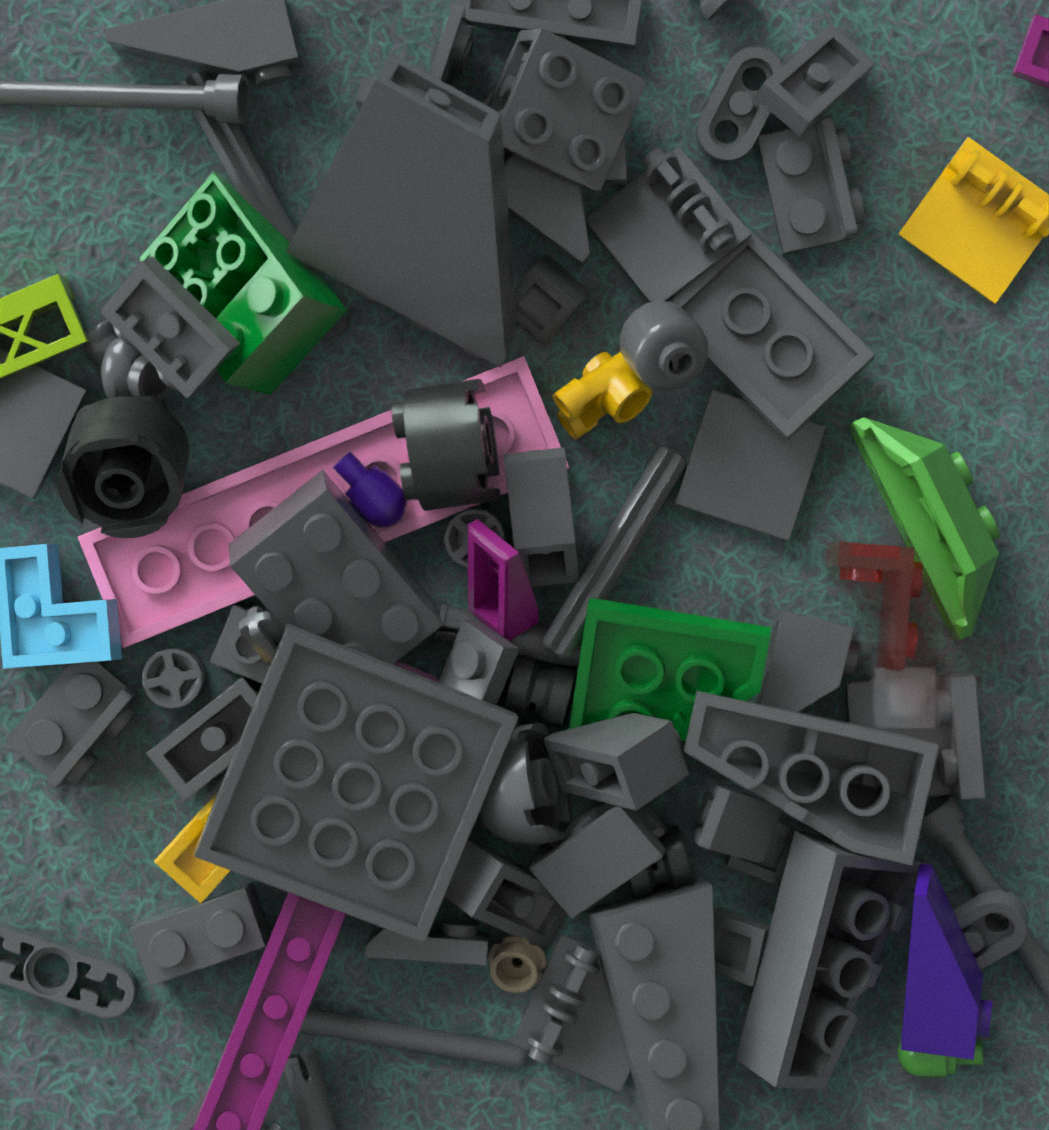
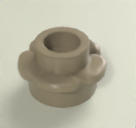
[488,935,547,993]

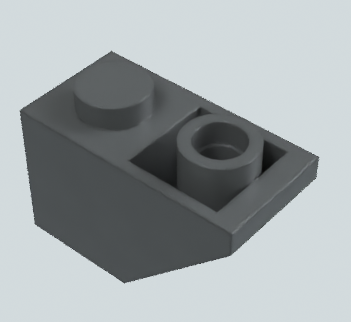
[503,447,579,587]

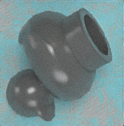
[84,320,172,400]

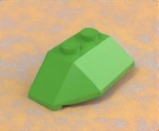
[847,417,1000,640]

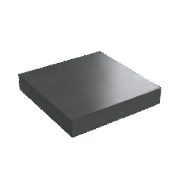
[674,390,826,541]

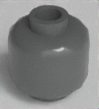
[619,300,708,391]

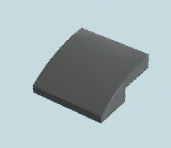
[0,347,89,499]

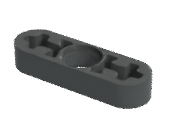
[0,922,138,1018]

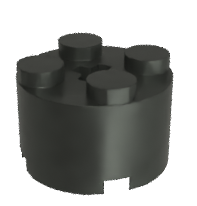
[392,379,500,511]
[58,396,190,538]

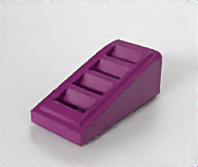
[468,519,539,641]

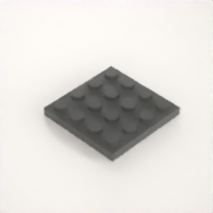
[194,624,518,943]

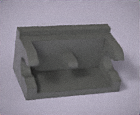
[529,802,667,919]

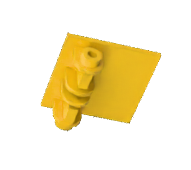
[898,137,1049,304]

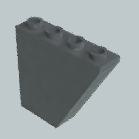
[286,53,517,367]

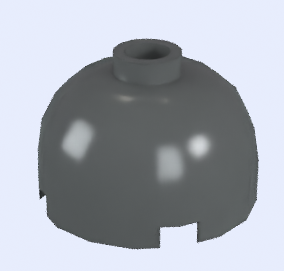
[478,723,571,846]

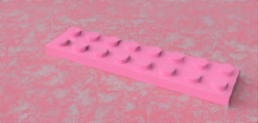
[78,356,569,648]

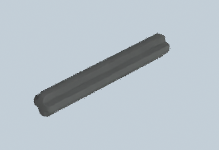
[541,447,686,660]

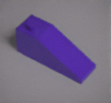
[901,863,993,1060]

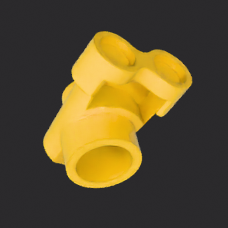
[552,352,652,440]

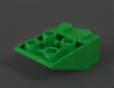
[139,172,347,395]

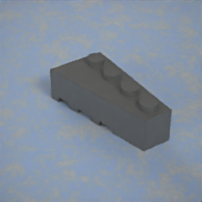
[736,831,932,1090]

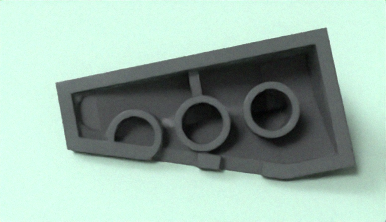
[684,691,939,865]

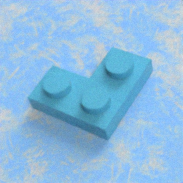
[0,544,122,669]

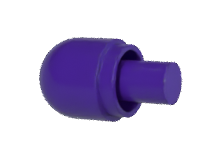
[333,451,407,528]

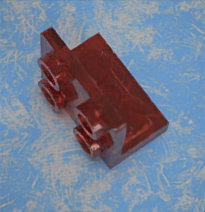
[825,542,923,671]

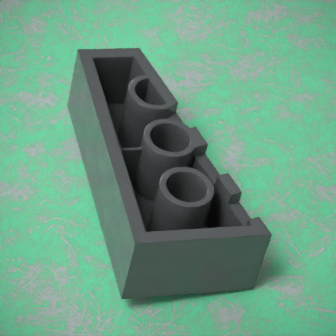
[585,876,720,1130]

